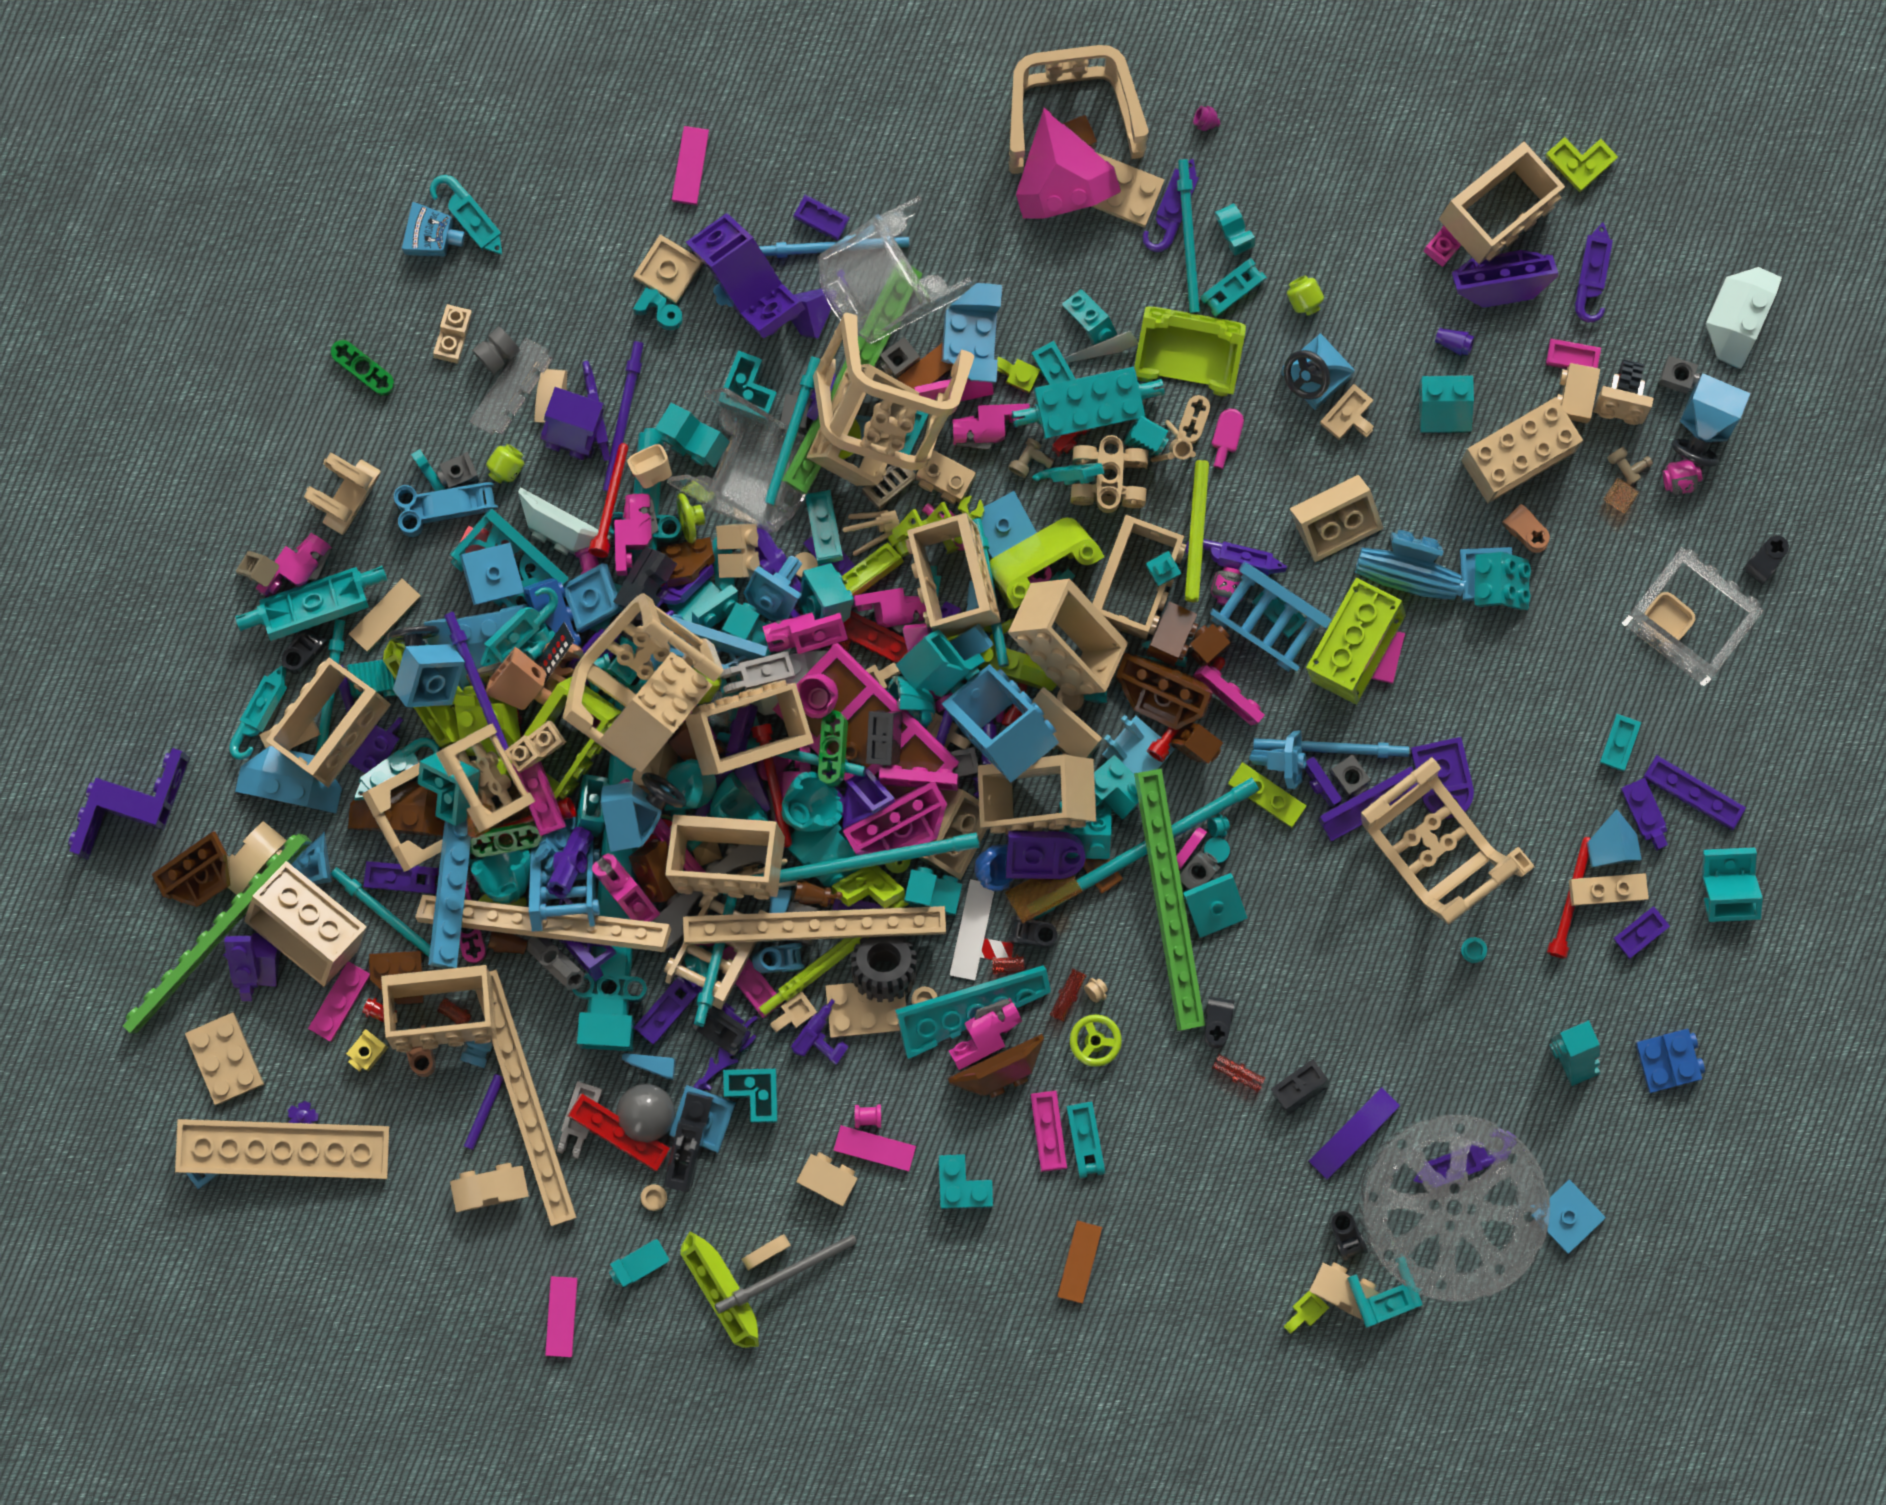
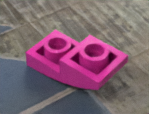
[1423,225,1461,267]

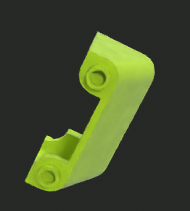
[1134,307,1246,396]
[990,517,1104,609]

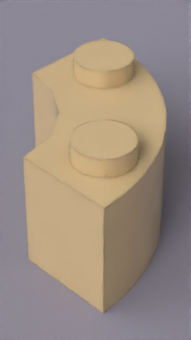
[228,821,287,895]
[450,1163,529,1212]
[1309,1262,1379,1320]

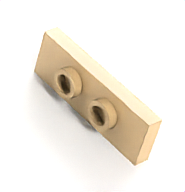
[1569,873,1649,906]

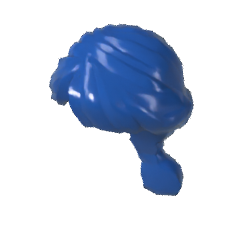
[974,844,1014,892]

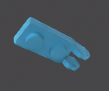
[534,816,577,873]

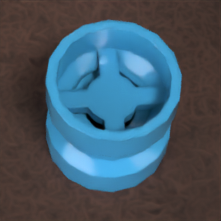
[460,1041,493,1068]

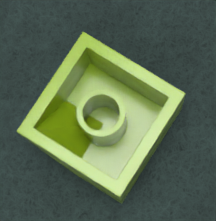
[455,698,521,756]

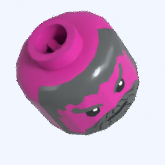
[1662,459,1702,495]
[1211,567,1244,606]

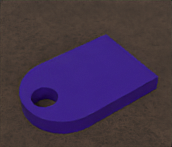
[1410,737,1474,819]
[1005,831,1085,879]

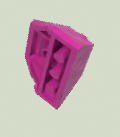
[843,781,947,855]

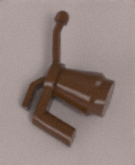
[793,880,843,908]

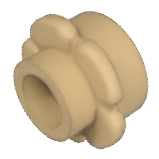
[1084,978,1108,1003]

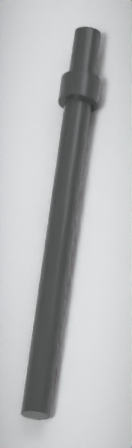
[715,1234,857,1314]

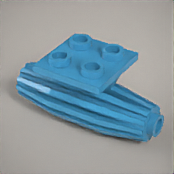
[1355,530,1465,600]

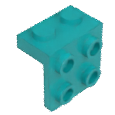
[1475,552,1531,610]
[667,579,738,628]
[1059,801,1111,859]

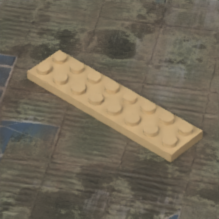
[175,1119,389,1179]

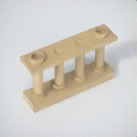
[664,894,767,1009]

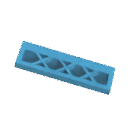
[665,615,768,678]

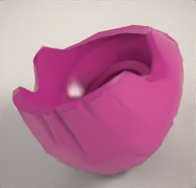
[797,674,838,718]

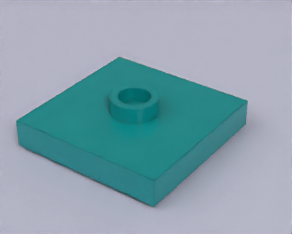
[1183,873,1248,938]

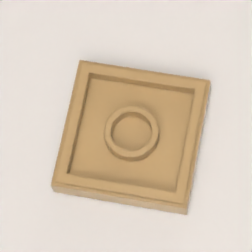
[633,234,703,305]

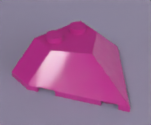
[1016,108,1121,218]

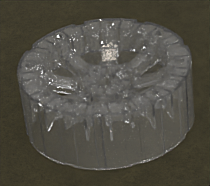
[1359,1115,1550,1302]

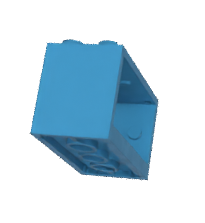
[941,664,1059,782]

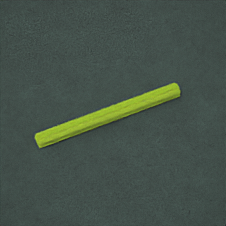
[1185,460,1209,603]

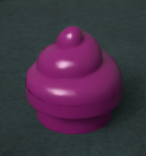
[1193,106,1221,131]

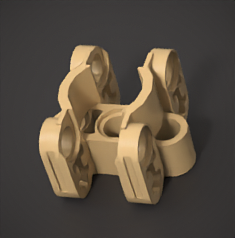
[1070,435,1148,513]
[303,453,381,535]

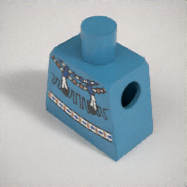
[402,202,465,256]

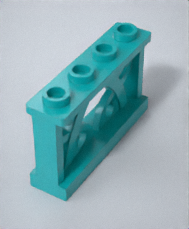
[449,509,569,607]

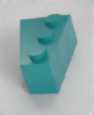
[1549,1021,1600,1086]

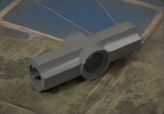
[526,936,585,991]

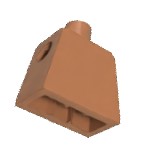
[486,647,552,710]

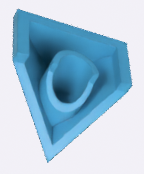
[1587,809,1642,868]
[292,831,332,885]

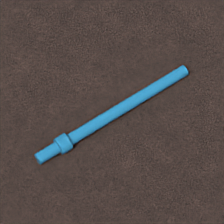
[759,237,909,258]
[1253,738,1409,758]

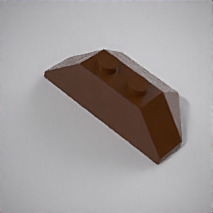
[1116,653,1213,730]
[348,781,445,837]
[152,831,231,907]
[947,1034,1044,1099]

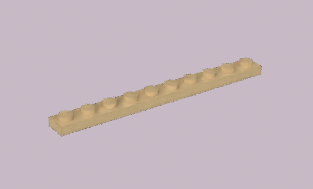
[415,895,671,952]
[683,906,946,944]
[476,970,577,1226]

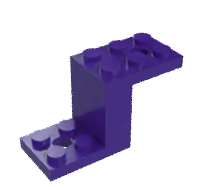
[686,213,805,339]
[68,748,190,860]

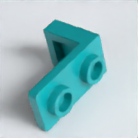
[1062,290,1118,345]
[609,1239,669,1287]

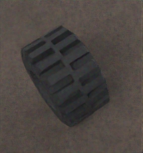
[851,936,917,1003]

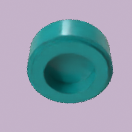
[1203,837,1230,864]

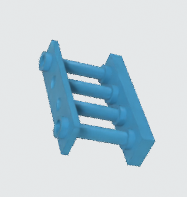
[1210,561,1331,672]
[529,839,601,932]

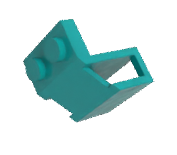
[896,629,985,697]
[787,823,861,894]
[1702,847,1763,922]

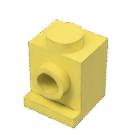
[346,1029,388,1071]

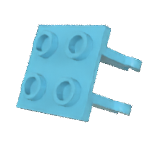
[1102,715,1175,774]

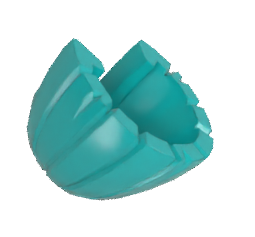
[887,676,936,728]
[710,772,768,821]
[781,772,843,832]
[471,849,531,904]

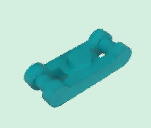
[1200,258,1267,318]

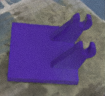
[348,717,404,774]

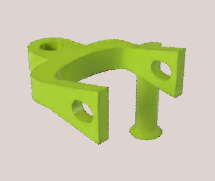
[888,502,960,557]

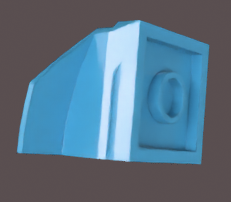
[942,283,1002,383]

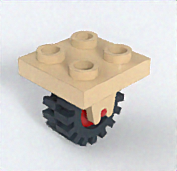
[1593,359,1654,425]

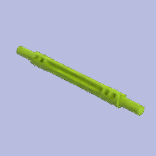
[759,897,909,1015]

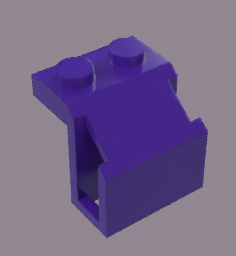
[540,387,606,460]

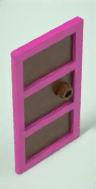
[772,643,960,799]

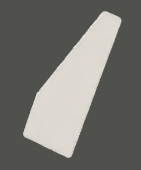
[1066,331,1139,362]

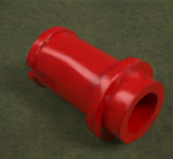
[362,998,397,1023]

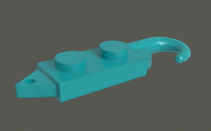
[430,175,503,255]
[1032,463,1104,485]
[480,587,558,667]
[229,666,287,760]
[354,738,440,800]

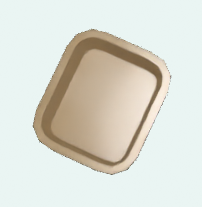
[627,444,672,488]
[1644,592,1695,642]

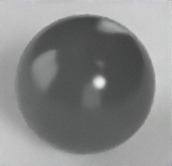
[616,1084,675,1143]

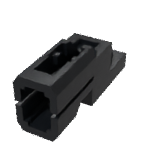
[613,547,677,643]
[664,1091,713,1192]

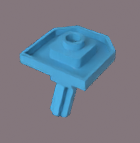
[744,556,802,621]
[1249,731,1306,789]

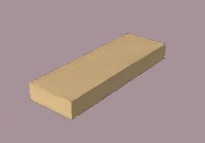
[349,579,421,653]

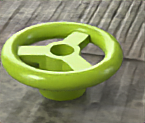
[676,493,705,543]
[1070,1014,1122,1067]

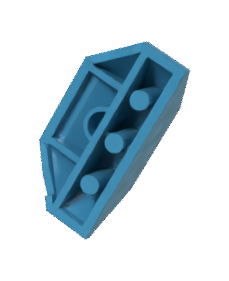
[235,746,342,813]

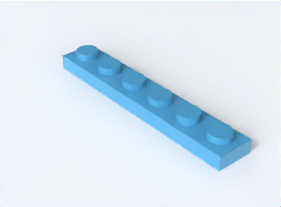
[428,820,473,969]

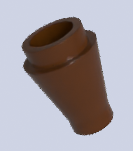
[488,931,528,955]

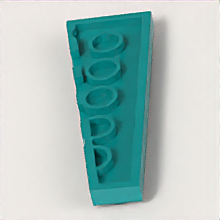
[895,965,1051,1059]

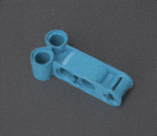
[394,482,498,537]

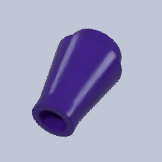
[1435,328,1475,356]

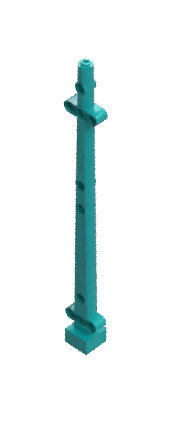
[572,428,682,1052]

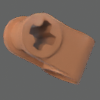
[1502,504,1550,553]
[405,1024,436,1077]

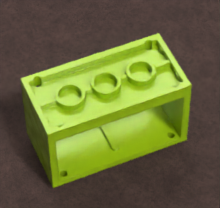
[1306,578,1406,705]
[503,677,622,801]

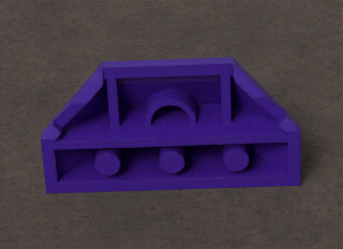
[1452,250,1558,308]

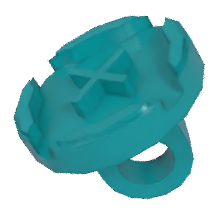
[665,759,717,809]

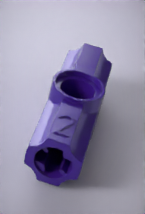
[755,526,801,593]
[546,827,594,898]

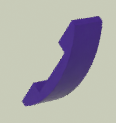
[1308,1087,1400,1180]

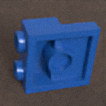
[1635,1029,1705,1093]

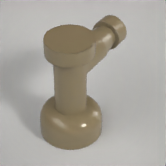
[1008,438,1054,478]
[1607,446,1653,486]

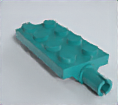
[1012,366,1165,439]
[235,565,388,641]

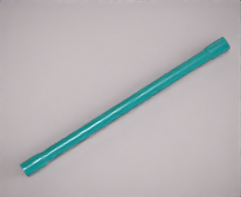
[1027,777,1259,920]
[723,832,980,895]

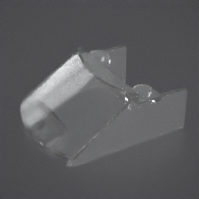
[818,196,972,344]
[667,388,806,533]

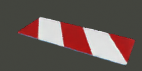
[980,938,1014,963]

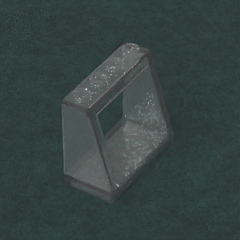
[1622,547,1764,686]

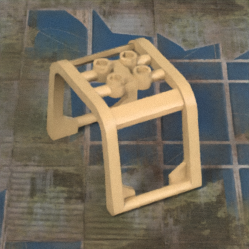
[1009,45,1148,174]
[813,313,974,470]
[563,594,723,769]
[362,723,535,872]
[1361,757,1520,925]

